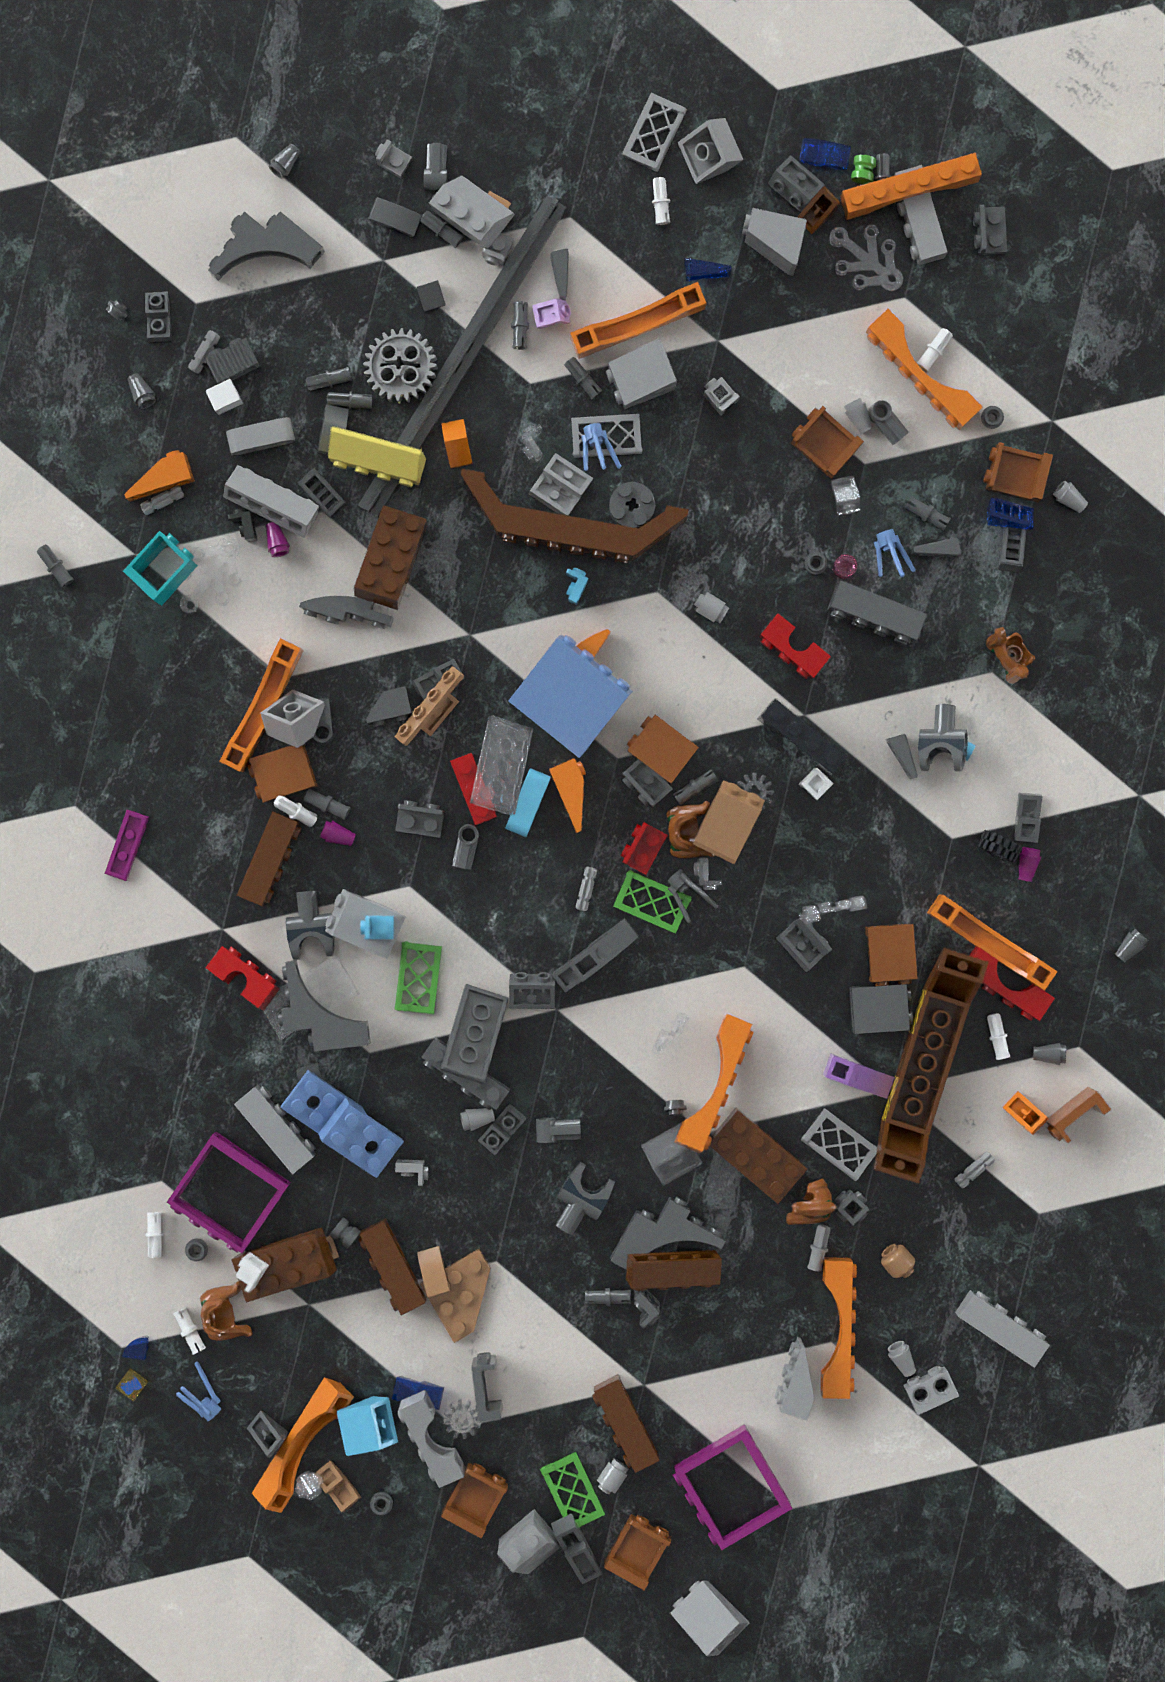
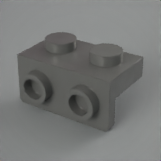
[622,759,673,807]
[776,916,832,972]

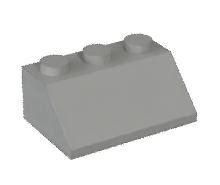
[429,176,515,249]

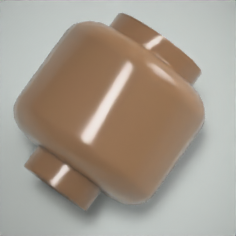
[881,1244,915,1278]

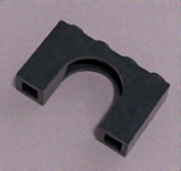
[757,698,847,776]

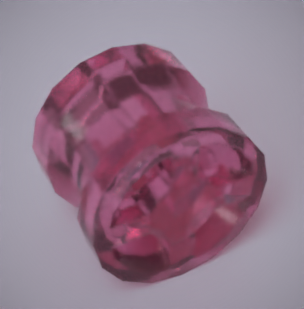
[833,554,858,579]

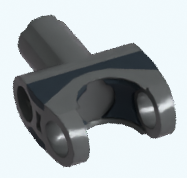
[918,704,968,772]
[286,890,335,960]
[556,1162,615,1235]

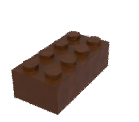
[354,505,427,610]
[709,1107,807,1204]
[231,1227,337,1303]

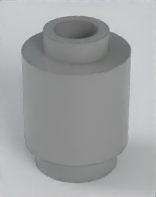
[694,592,729,623]
[597,1458,629,1494]

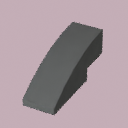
[551,1514,603,1584]

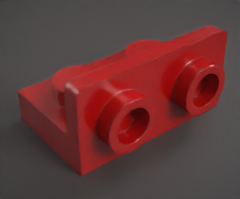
[620,822,667,875]

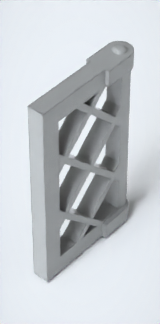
[622,93,687,172]
[571,414,643,458]
[801,1108,877,1181]

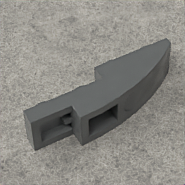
[299,596,394,629]
[552,918,639,993]

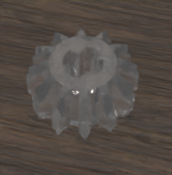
[737,773,774,810]
[443,1399,481,1439]

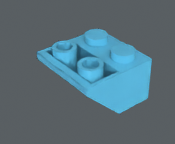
[337,1396,398,1456]

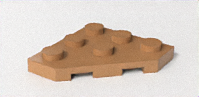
[420,1249,491,1343]

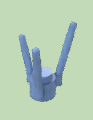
[581,423,621,471]
[874,529,916,577]
[176,1362,221,1421]

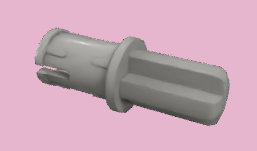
[807,1225,830,1271]

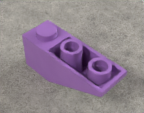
[823,1054,895,1099]

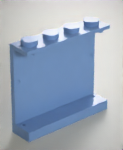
[509,634,633,758]

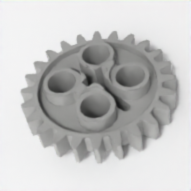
[363,328,438,403]

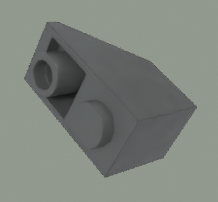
[366,686,413,727]

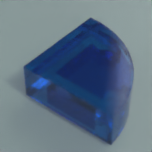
[122,1336,149,1360]

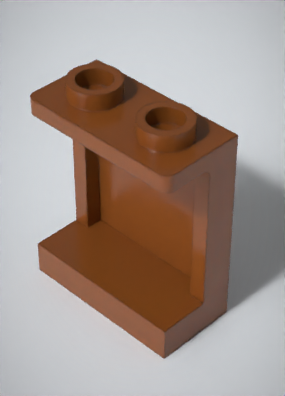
[791,406,864,479]
[983,442,1053,502]
[626,714,699,784]
[247,744,318,803]
[865,924,917,986]
[1046,1087,1112,1143]
[441,1463,508,1538]
[604,1514,671,1590]

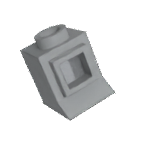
[703,377,740,416]

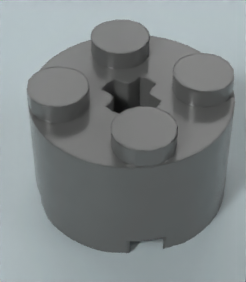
[609,482,655,529]

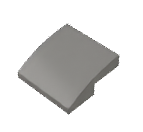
[529,453,593,516]

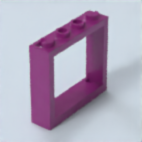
[166,1132,291,1253]
[673,1424,793,1550]

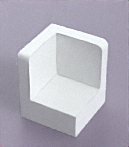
[206,379,243,415]
[799,768,833,800]
[236,1253,269,1293]

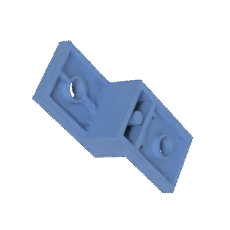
[281,1070,404,1178]

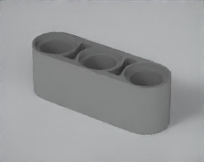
[226,418,295,455]

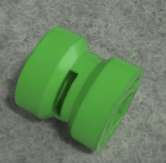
[851,155,877,184]

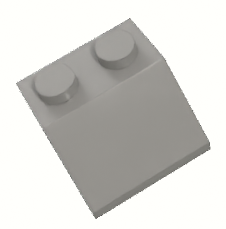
[678,118,743,184]
[260,690,325,748]

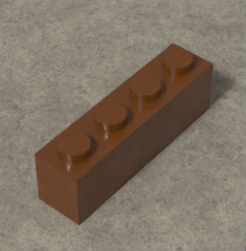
[237,811,302,906]
[359,1218,427,1315]
[626,1250,722,1291]
[592,1374,660,1473]

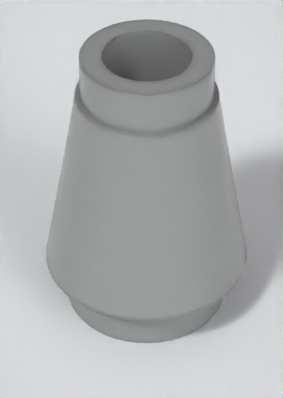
[844,398,873,434]
[1053,481,1088,513]
[460,1108,495,1132]
[888,1341,916,1377]

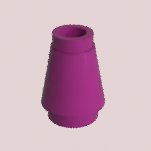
[265,522,290,558]
[320,821,356,846]
[1018,847,1042,882]

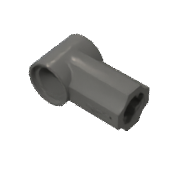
[424,143,448,190]
[868,400,909,445]
[313,698,334,745]
[452,824,480,870]
[536,1118,581,1143]

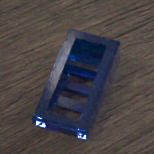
[684,258,732,281]
[987,498,1034,530]

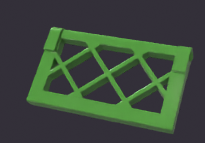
[613,870,691,934]
[394,941,442,1014]
[540,1452,605,1527]

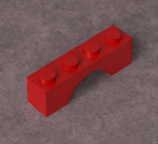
[969,946,1055,1021]

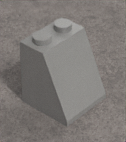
[742,208,807,276]
[606,338,677,409]
[325,889,405,959]
[498,1509,561,1574]
[670,1581,750,1656]

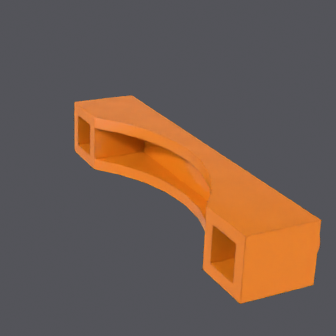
[840,153,982,220]
[570,282,706,359]
[866,309,983,430]
[219,638,304,772]
[927,894,1058,991]
[674,1014,754,1153]
[820,1257,857,1399]
[252,1377,354,1513]

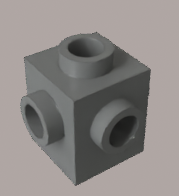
[835,1189,869,1225]

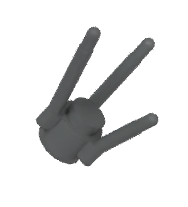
[668,869,719,923]

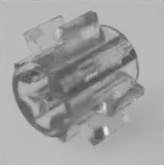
[294,1471,324,1500]

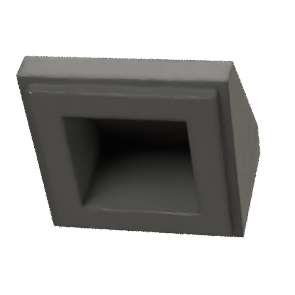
[417,280,446,312]

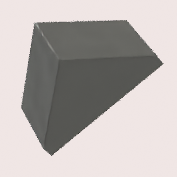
[247,1411,288,1457]

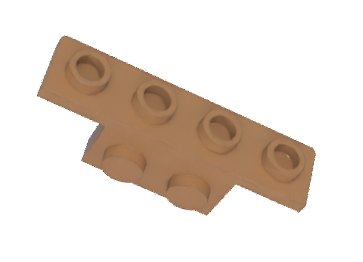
[394,666,464,746]

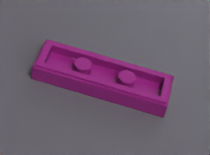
[104,809,149,881]

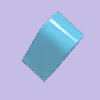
[505,768,551,837]

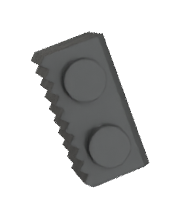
[205,338,260,384]

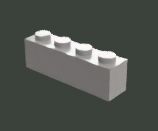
[894,165,947,266]
[223,465,319,538]
[234,1085,316,1174]
[955,1290,1050,1368]

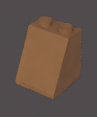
[693,780,765,864]

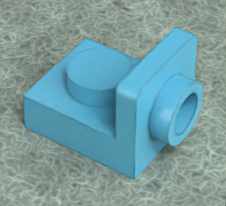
[566,567,588,605]
[360,916,394,940]

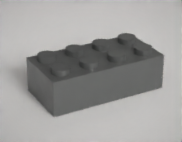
[827,581,927,646]

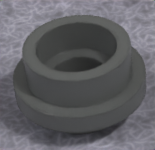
[106,300,128,321]
[981,406,1004,429]
[804,552,827,575]
[664,1100,687,1116]
[185,1238,208,1262]
[370,1492,393,1515]

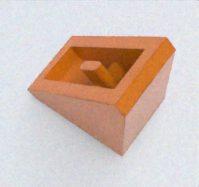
[441,419,473,468]
[1002,1091,1049,1135]

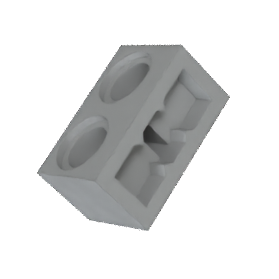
[903,1366,959,1415]

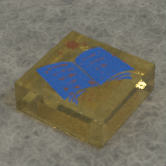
[116,1368,148,1402]

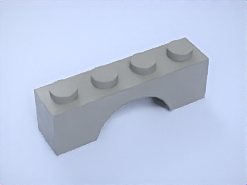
[398,1390,465,1488]

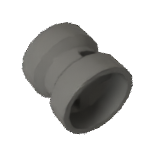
[329,1217,361,1249]

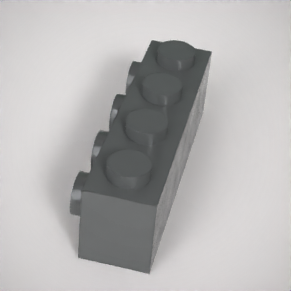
[421,1037,510,1110]

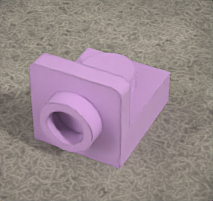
[532,298,571,329]

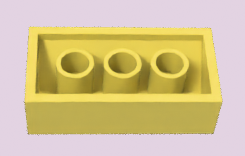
[328,427,426,487]

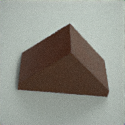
[797,186,840,234]

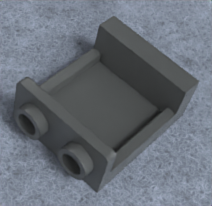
[849,984,913,1034]
[471,1352,503,1422]

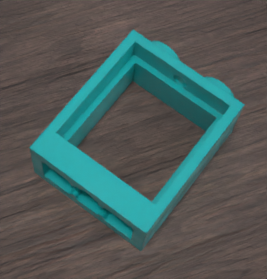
[123,531,198,606]

